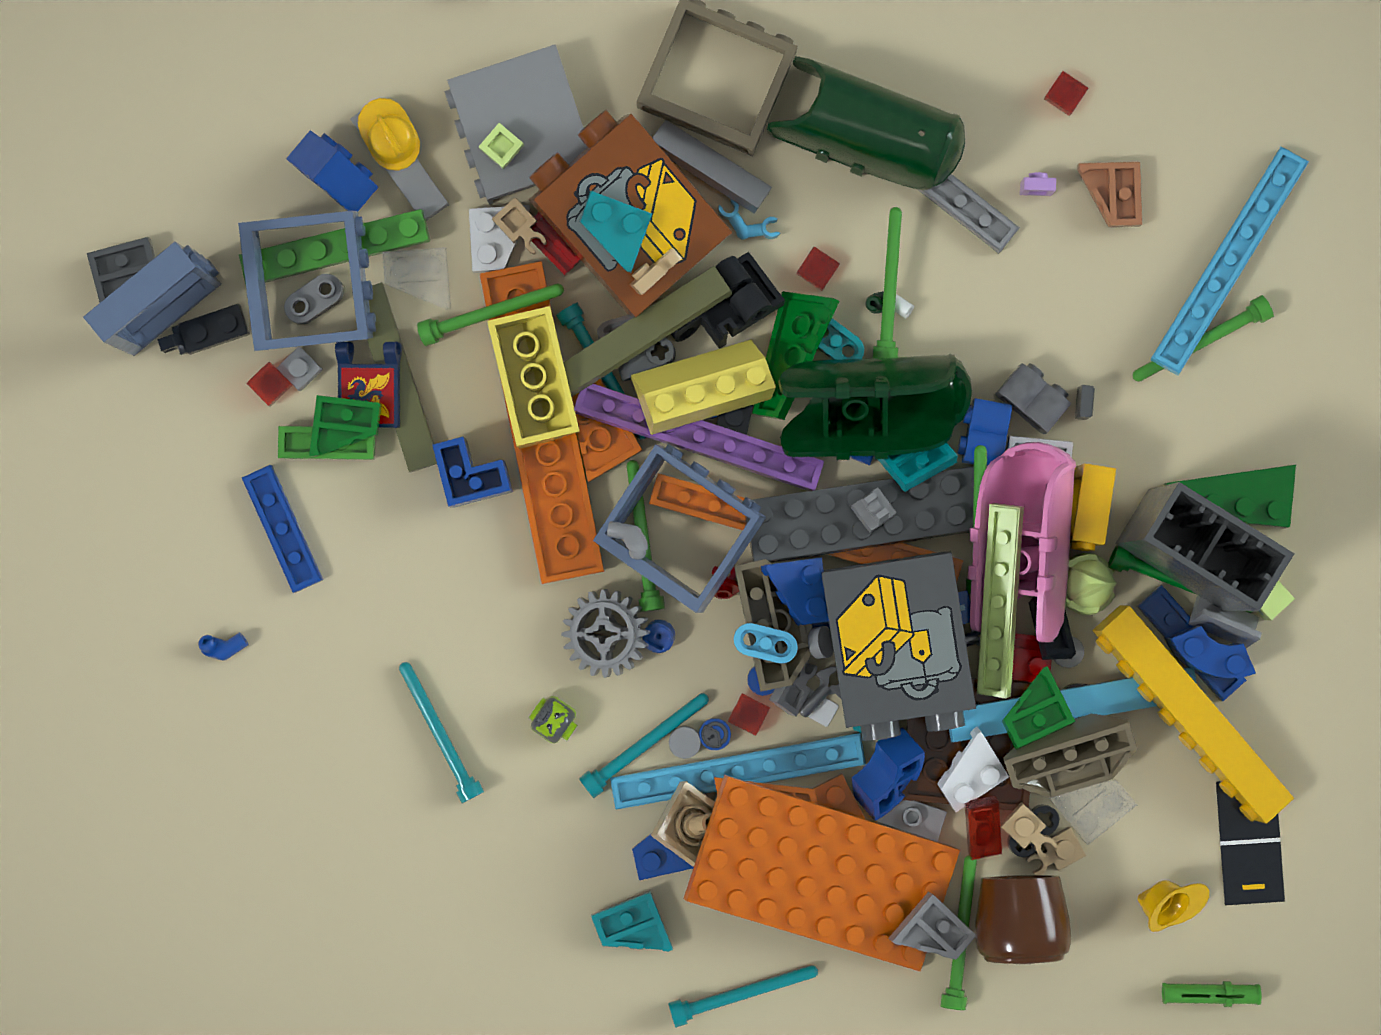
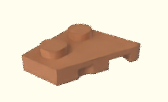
[1077,162,1142,227]

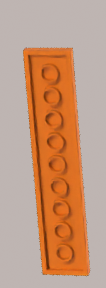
[480,261,604,584]

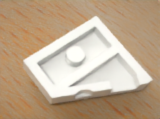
[937,727,1009,812]

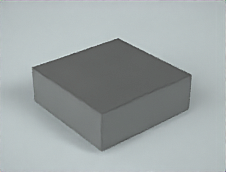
[1075,385,1095,420]

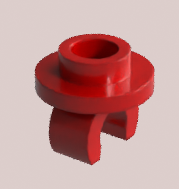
[712,566,739,599]

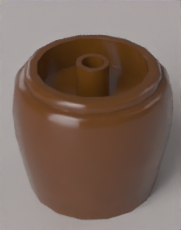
[975,875,1071,964]

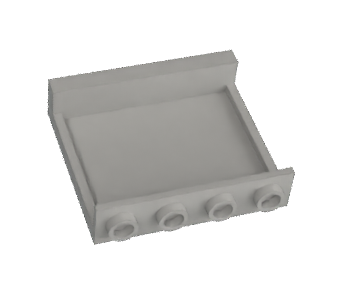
[444,44,587,205]

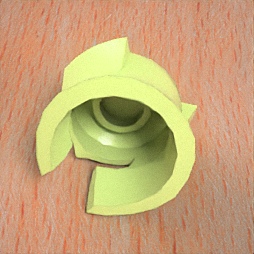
[1065,553,1117,615]

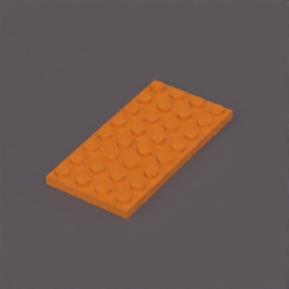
[683,775,960,972]

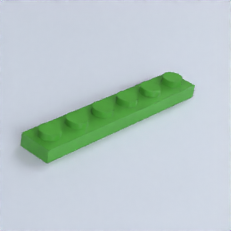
[239,209,430,285]

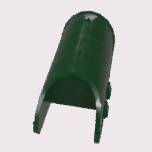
[767,56,965,190]
[779,354,972,460]

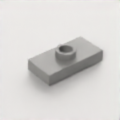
[877,800,947,842]

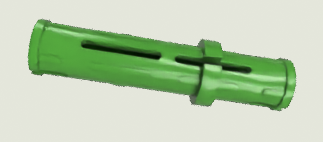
[1162,981,1262,1007]

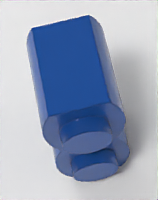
[957,398,1012,466]

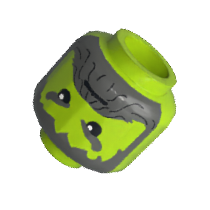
[529,696,578,744]

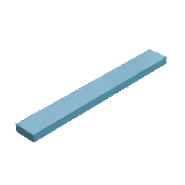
[1151,147,1309,376]
[949,667,1197,742]
[610,733,866,810]

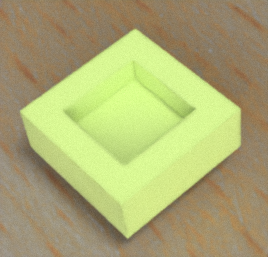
[479,123,524,170]

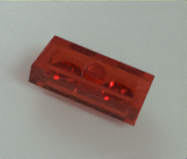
[964,796,1002,860]

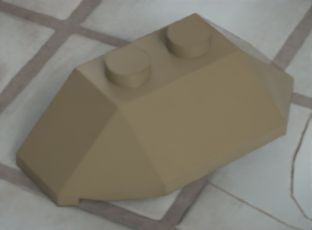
[734,559,812,692]
[1003,713,1138,798]

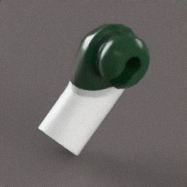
[865,291,914,319]

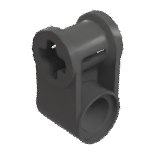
[618,338,676,381]

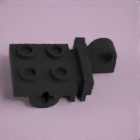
[671,252,785,349]

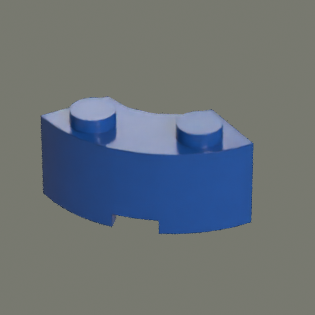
[1164,626,1256,678]
[852,727,925,821]

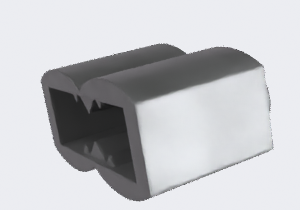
[995,363,1071,434]

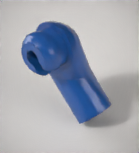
[198,632,249,661]

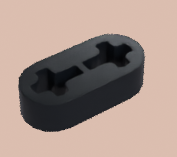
[1007,804,1060,857]

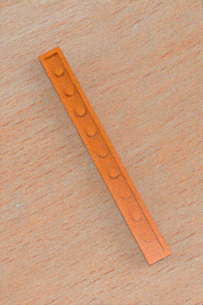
[649,473,963,583]

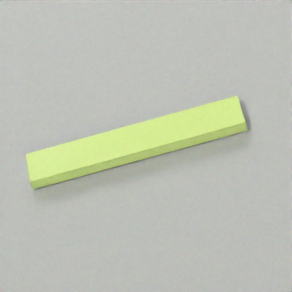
[977,503,1024,698]

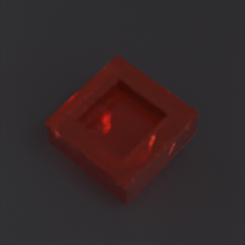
[1044,71,1088,116]
[796,247,840,291]
[246,361,293,407]
[728,693,770,736]

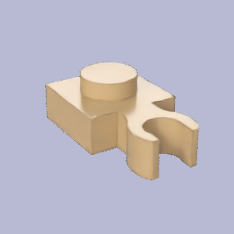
[492,198,547,255]
[630,248,682,295]
[1000,802,1057,859]
[1026,827,1086,875]

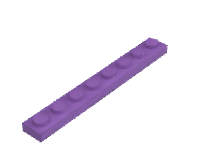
[574,384,824,491]

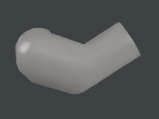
[607,521,648,560]

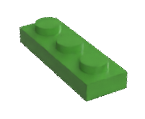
[278,426,375,460]

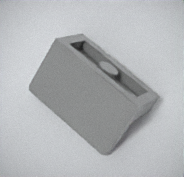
[1188,596,1262,648]

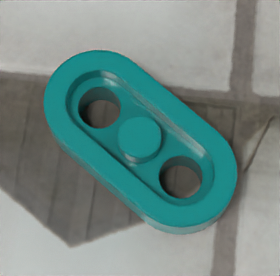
[818,318,864,360]

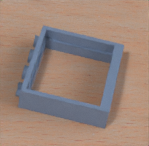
[238,210,377,351]
[83,241,221,356]
[593,444,766,613]

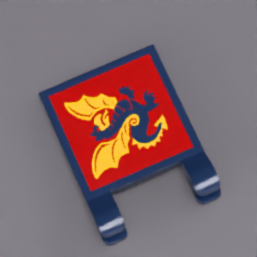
[335,342,402,428]

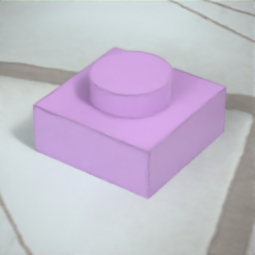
[1020,172,1056,196]

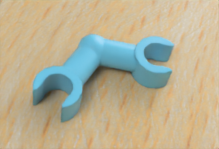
[718,199,780,240]

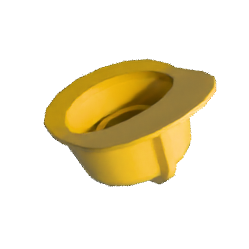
[358,98,420,170]
[1137,880,1209,932]

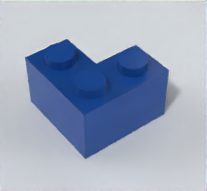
[286,130,378,211]
[432,437,513,508]

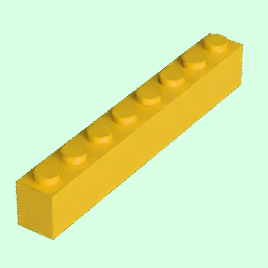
[1092,605,1294,824]

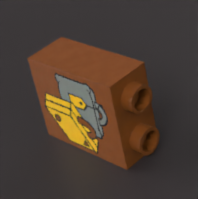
[528,110,732,317]

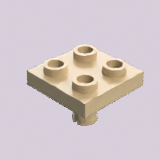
[651,781,715,867]

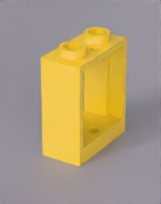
[1070,463,1116,552]

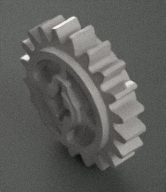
[561,589,650,678]

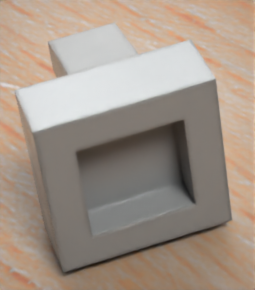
[851,487,897,533]

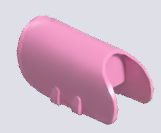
[967,442,1076,642]

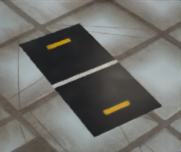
[1216,781,1285,906]

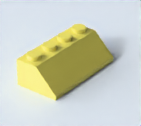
[487,306,580,449]
[631,340,776,435]

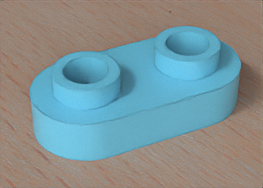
[733,623,798,663]

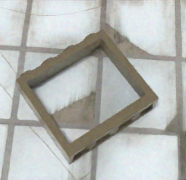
[637,0,798,156]

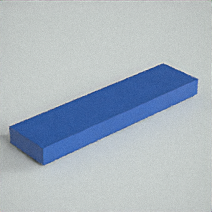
[242,465,323,593]
[1137,585,1247,701]

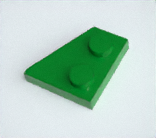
[309,395,382,457]
[1002,666,1076,750]

